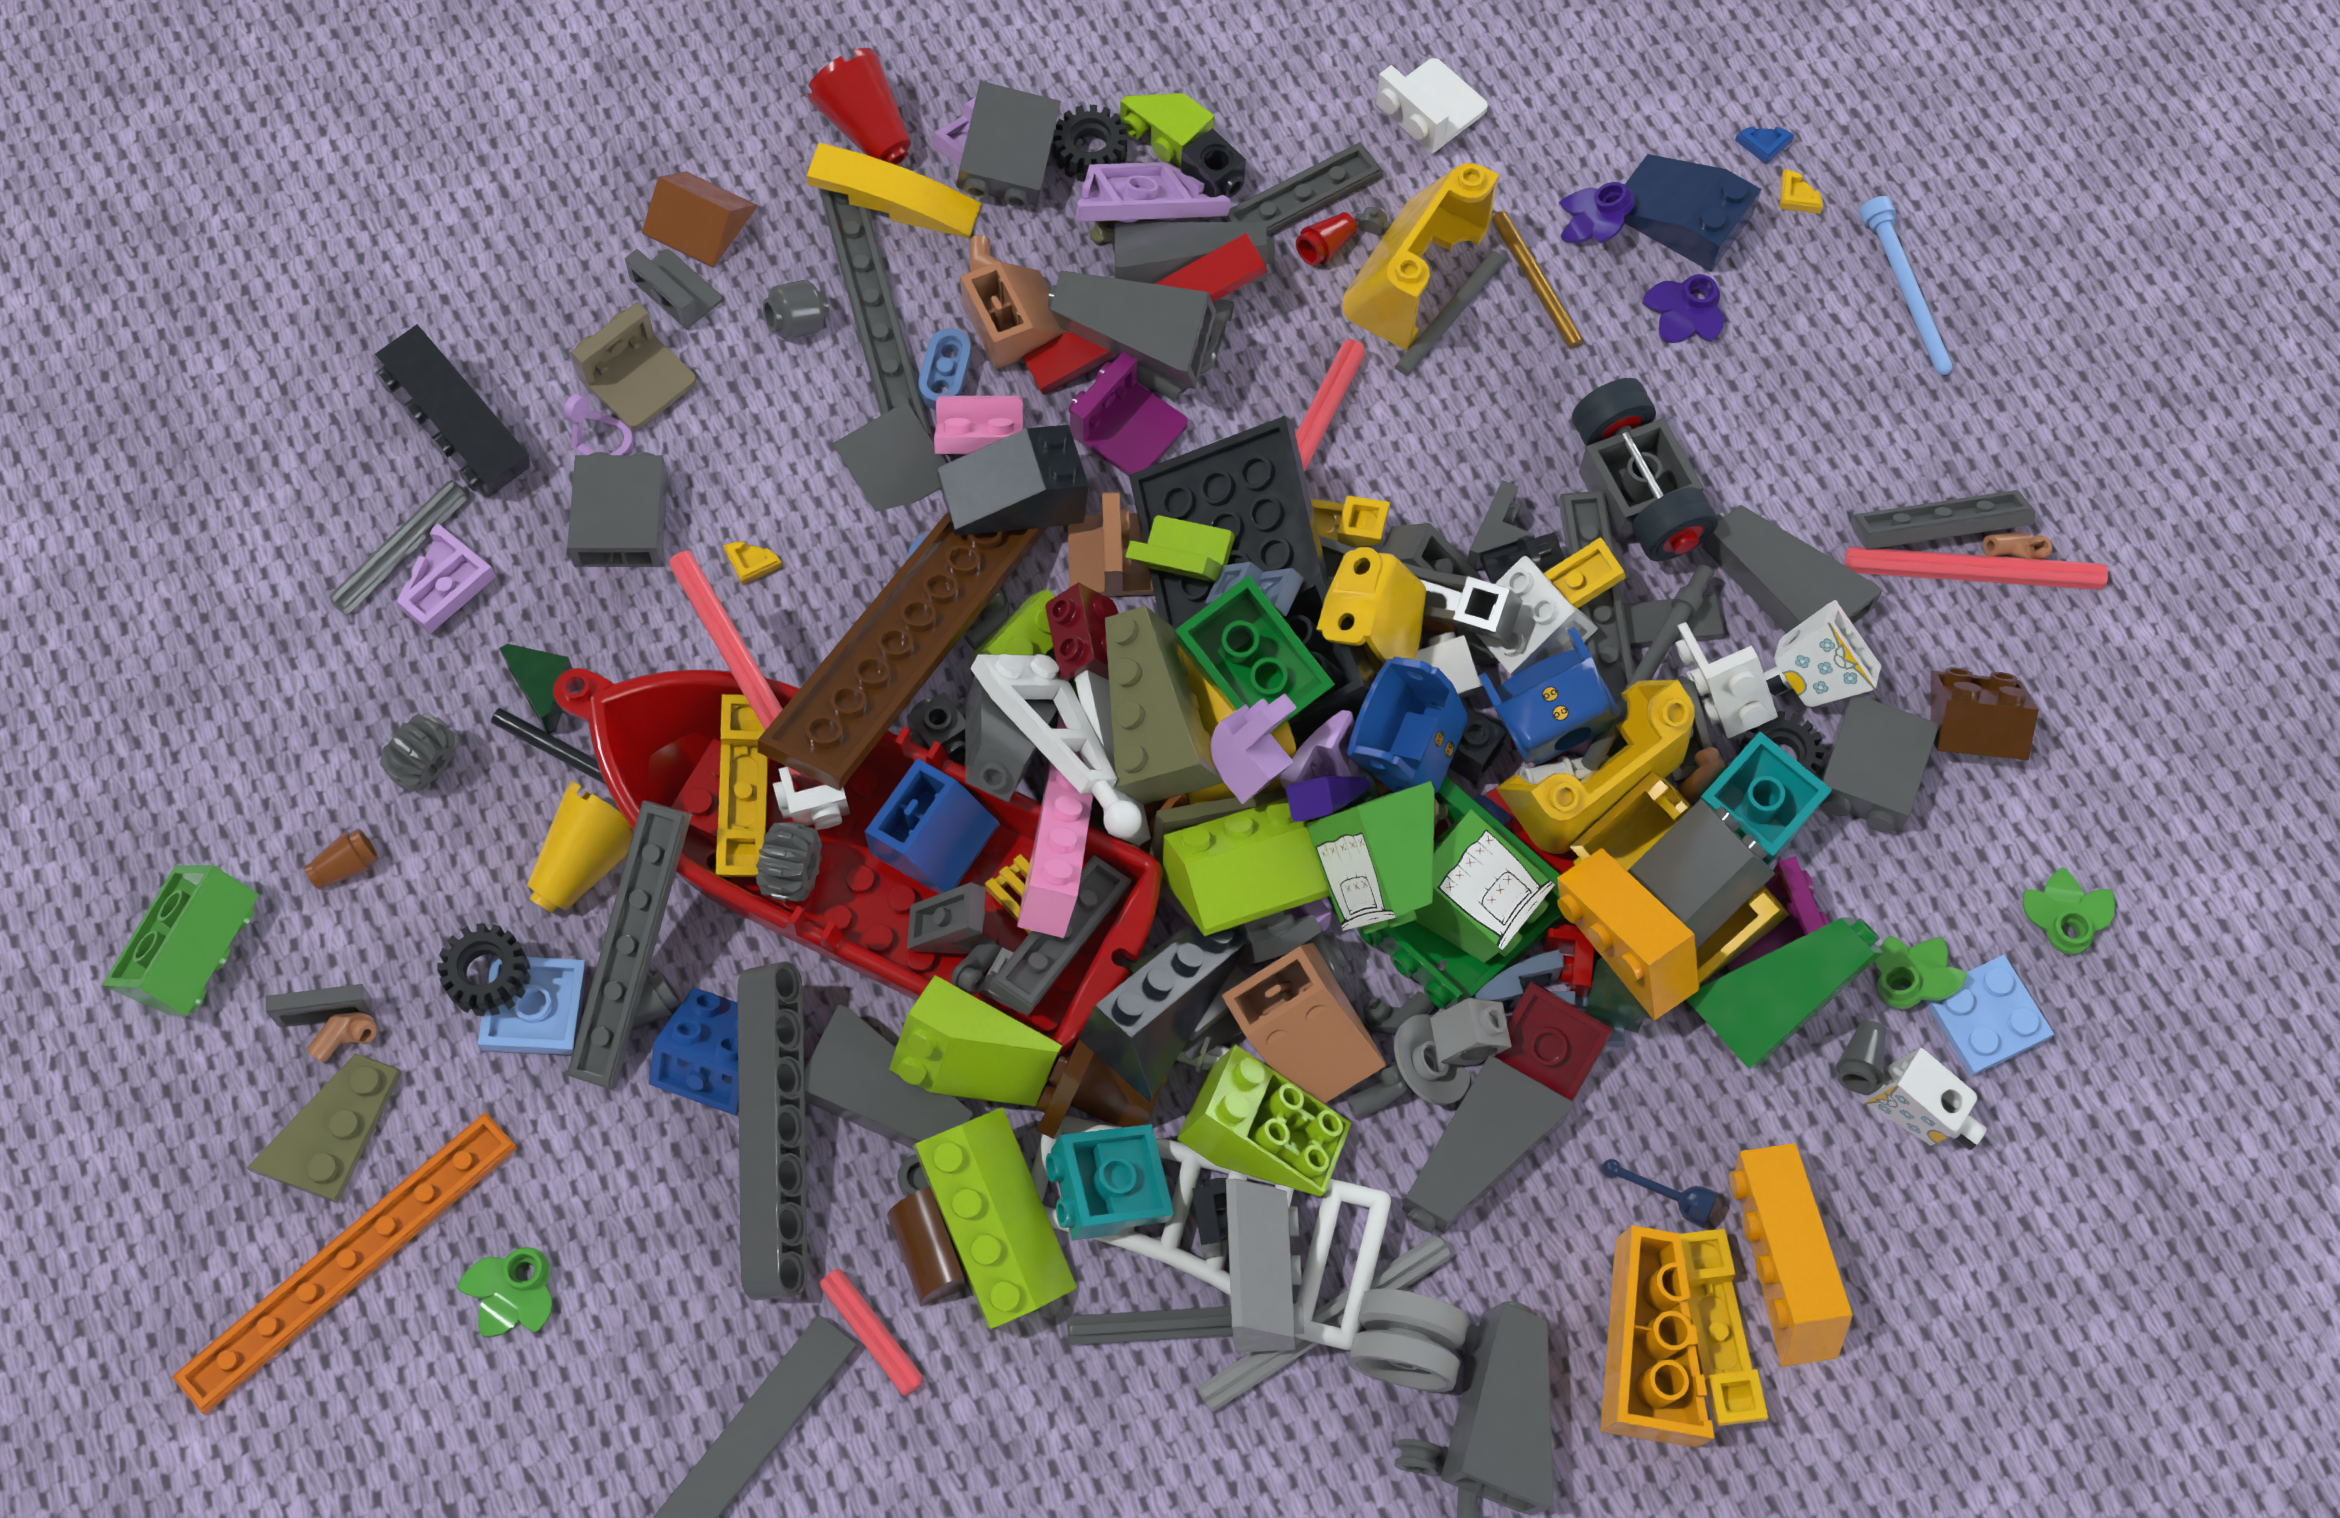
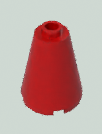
[806,48,911,165]

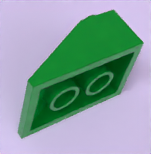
[1175,575,1335,734]

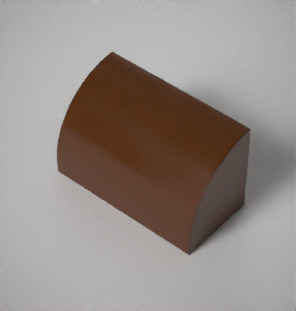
[887,1186,966,1307]

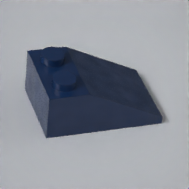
[1624,154,1762,272]

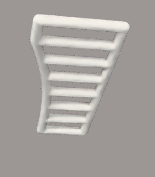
[1031,1115,1391,1350]

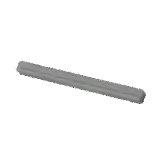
[1198,1235,1451,1411]

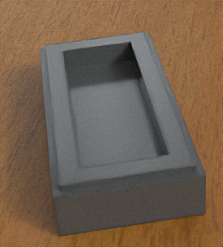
[266,984,372,1027]

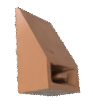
[1221,943,1387,1104]

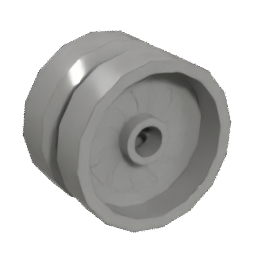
[1348,1289,1469,1392]

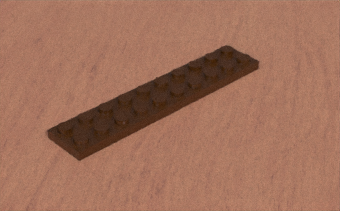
[757,512,1048,791]

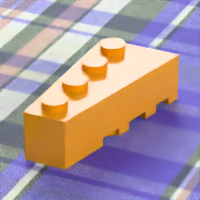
[1729,1143,1853,1367]
[1600,1225,1715,1448]

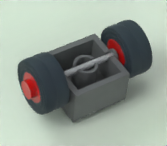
[1572,378,1718,561]

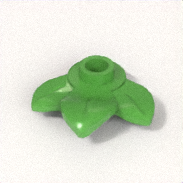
[2023,867,2115,955]
[1875,936,1967,1009]
[457,1247,553,1337]

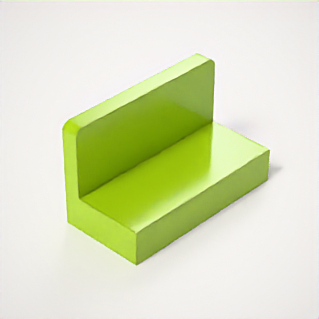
[1125,515,1235,583]

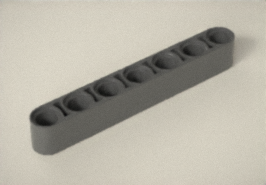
[737,961,807,1301]

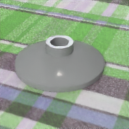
[1394,1014,1471,1106]

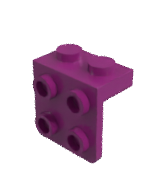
[1069,351,1188,476]
[1724,856,1829,974]

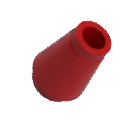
[1296,212,1357,266]

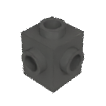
[907,692,966,762]

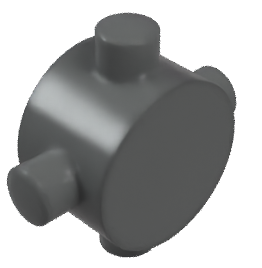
[1355,207,1391,235]

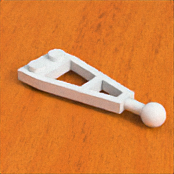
[970,654,1142,838]

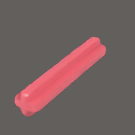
[820,1268,924,1396]

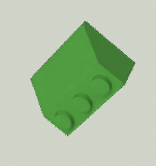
[102,865,259,1017]

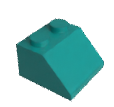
[1700,732,1832,866]

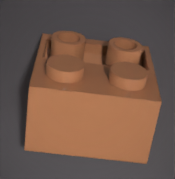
[960,261,1068,370]

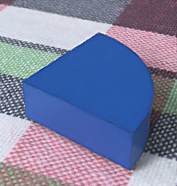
[1735,126,1794,164]

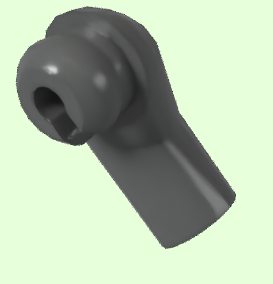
[951,936,1001,995]
[1363,991,1434,1034]
[1346,1062,1409,1120]

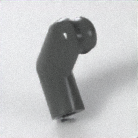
[964,589,1009,650]

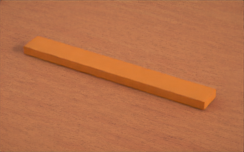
[171,1112,518,1415]

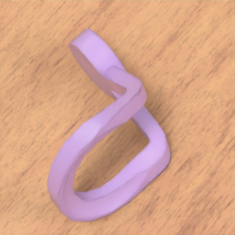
[563,393,633,455]

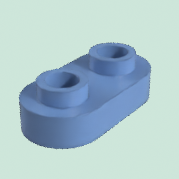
[918,328,972,409]

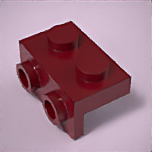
[1045,582,1118,681]

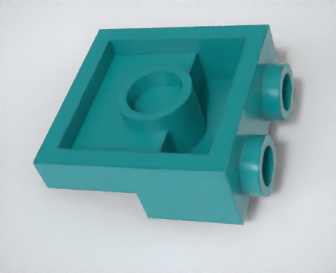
[1046,1124,1174,1241]

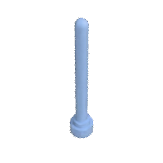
[1859,196,1952,375]

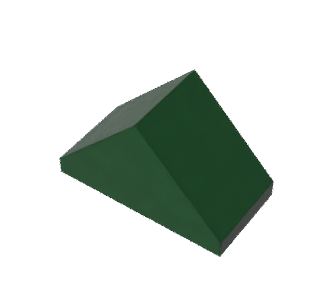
[499,644,573,734]

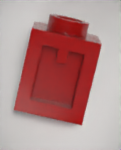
[1543,925,1594,998]

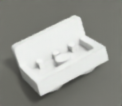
[773,766,850,830]

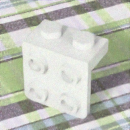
[1376,58,1488,154]
[1675,622,1778,739]

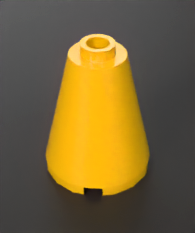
[526,780,634,914]

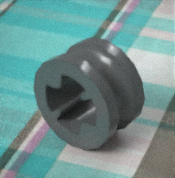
[1394,1439,1443,1476]

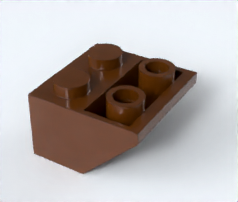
[1931,667,2039,760]

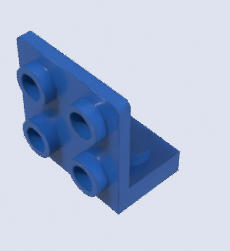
[649,988,739,1116]

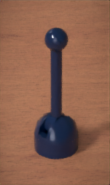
[1602,1159,1718,1228]

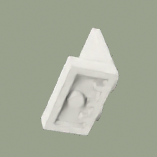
[1476,556,1598,676]

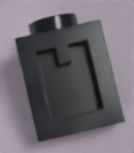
[1192,1178,1228,1259]

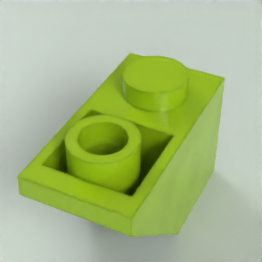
[1120,93,1215,167]

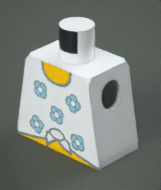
[1764,600,1881,707]
[1864,1048,1987,1150]

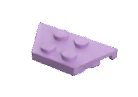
[1075,162,1231,223]

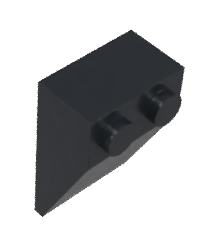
[937,425,1089,536]

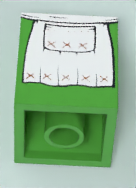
[1306,781,1434,934]
[1414,809,1555,963]

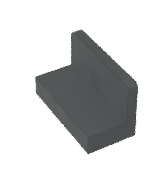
[625,249,723,330]

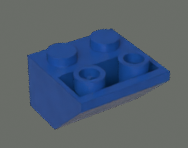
[865,758,1000,894]

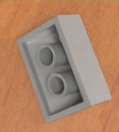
[1226,1178,1304,1352]

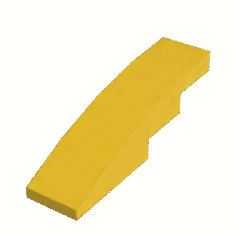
[806,142,981,238]

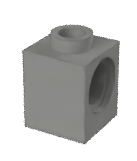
[1430,998,1512,1066]

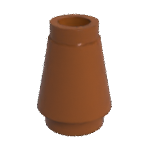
[304,828,379,890]

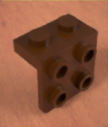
[1036,1039,1167,1139]

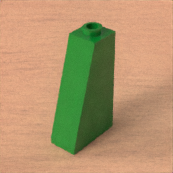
[1686,917,1884,1069]

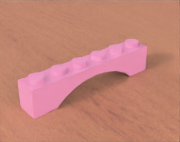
[1017,713,1093,938]

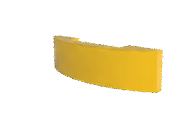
[1310,495,1390,547]
[716,694,768,878]
[1680,1229,1768,1426]

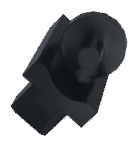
[1480,532,1566,584]

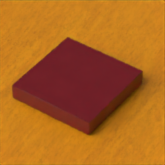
[1484,981,1615,1102]

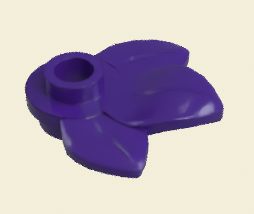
[1559,182,1635,243]
[1642,274,1724,343]

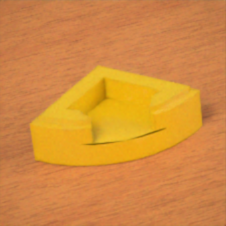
[1779,169,1823,214]
[723,542,782,585]

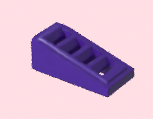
[1286,776,1371,822]

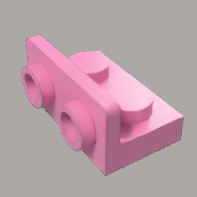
[934,396,1023,454]

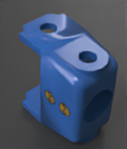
[1478,627,1620,764]
[1347,657,1468,794]

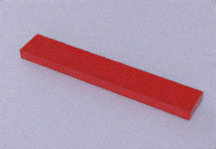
[1023,233,1268,395]

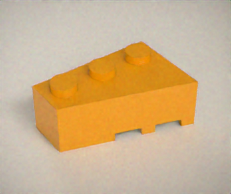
[1557,848,1699,1021]

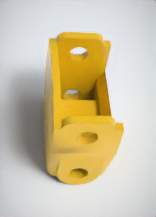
[1317,547,1426,674]

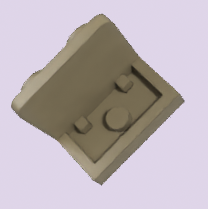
[570,302,696,430]

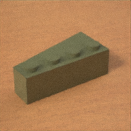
[1105,606,1224,805]

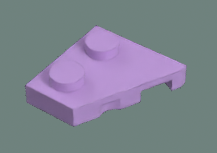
[396,524,497,634]

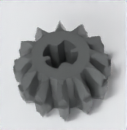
[380,712,459,792]
[756,822,822,902]

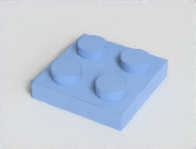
[478,955,588,1055]
[1924,955,2054,1077]

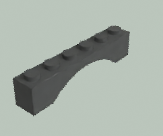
[1319,535,1523,643]

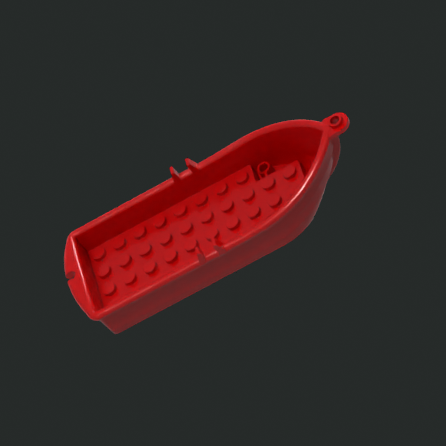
[553,668,1163,1067]

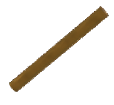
[1491,210,1584,349]

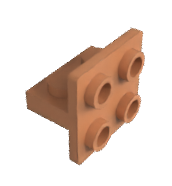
[1068,493,1154,596]

